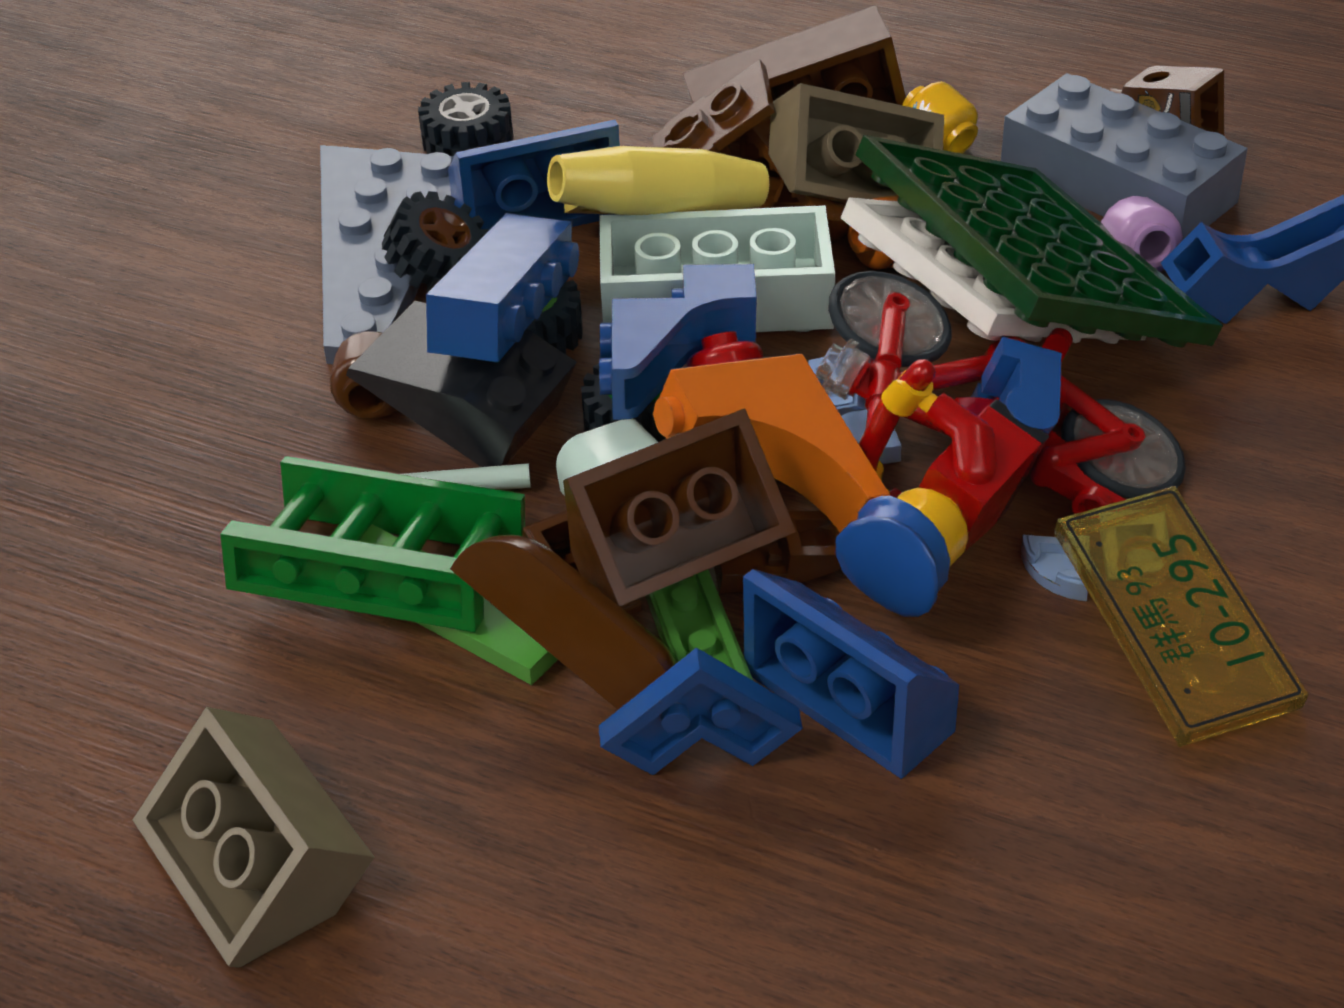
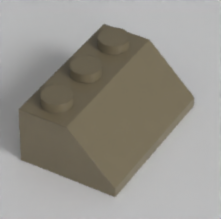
[768,83,944,203]
[133,707,375,967]

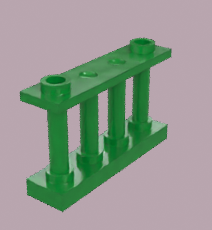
[220,456,526,632]

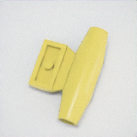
[547,146,769,215]

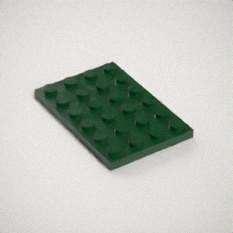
[855,135,1223,348]

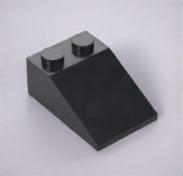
[346,301,577,467]

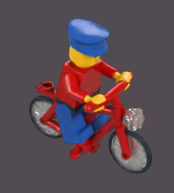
[816,271,1186,617]

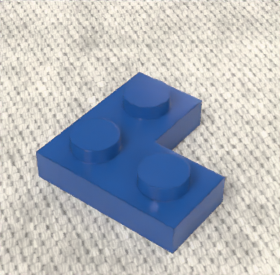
[599,647,803,775]

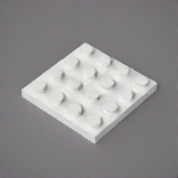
[841,197,1146,344]

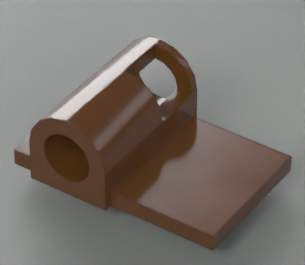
[652,59,775,156]

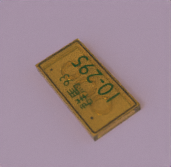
[1054,486,1309,747]

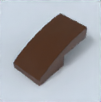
[714,510,841,594]

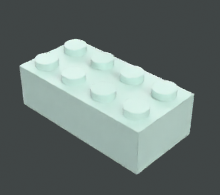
[600,205,835,332]

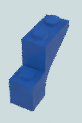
[1161,195,1344,324]
[599,264,757,420]

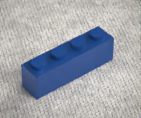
[426,213,579,362]

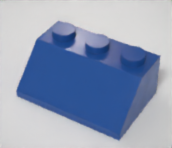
[448,120,620,230]
[743,569,960,779]

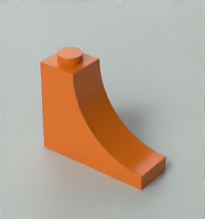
[653,354,890,532]

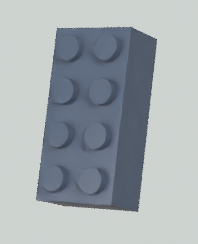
[1001,73,1248,240]

